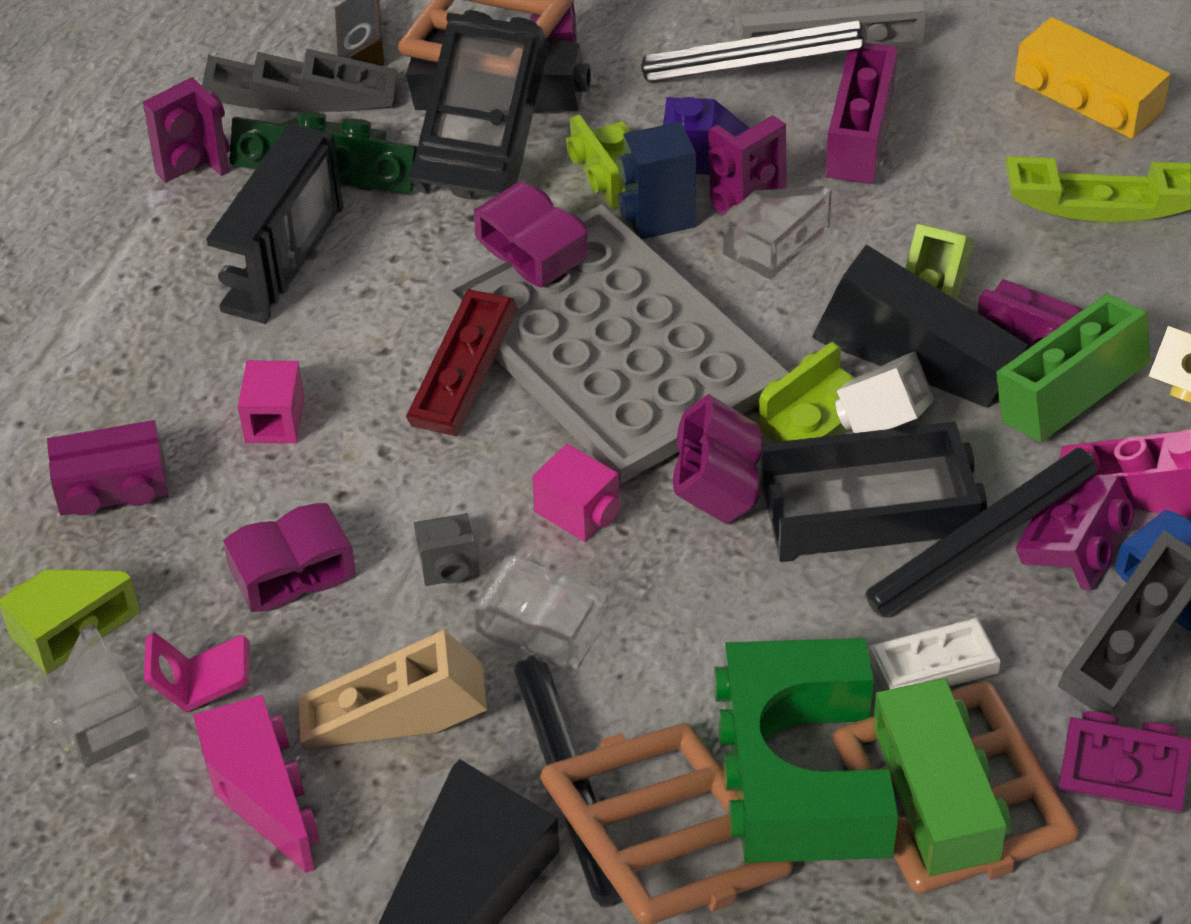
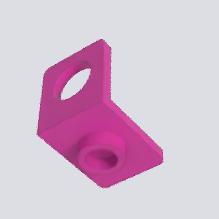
[144,633,250,712]

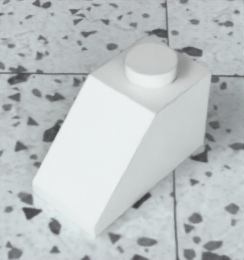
[835,351,935,433]

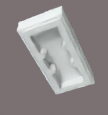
[869,617,1000,691]

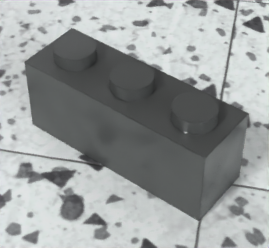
[1058,530,1191,715]

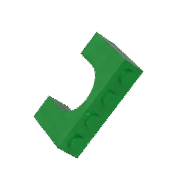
[713,638,898,863]

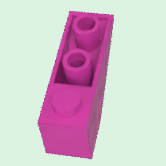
[1059,430,1191,517]
[193,695,320,873]

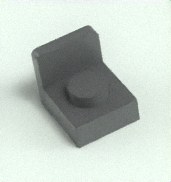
[414,513,480,586]

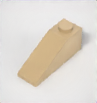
[298,629,487,749]

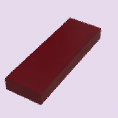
[406,289,518,436]

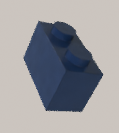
[617,122,696,239]

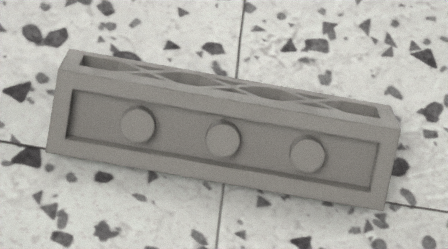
[734,0,926,57]

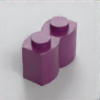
[474,181,588,288]
[673,393,762,524]
[223,503,356,612]

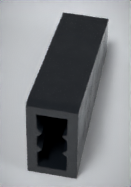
[406,28,591,111]
[812,244,1028,408]
[379,759,560,924]

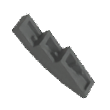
[202,48,397,112]

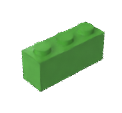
[996,293,1150,443]
[873,678,1012,876]

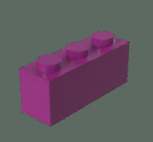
[825,43,898,184]

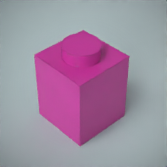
[238,360,305,443]
[532,444,621,542]

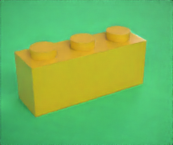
[1014,17,1171,139]

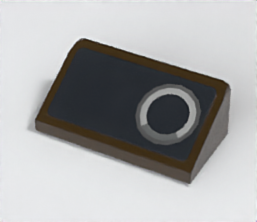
[335,0,384,66]

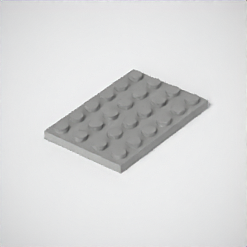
[438,204,789,484]

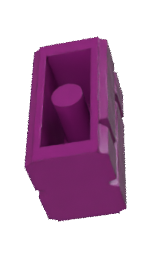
[47,420,169,515]

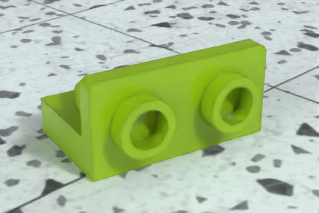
[566,114,631,209]
[759,342,855,442]

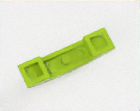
[1005,156,1191,222]

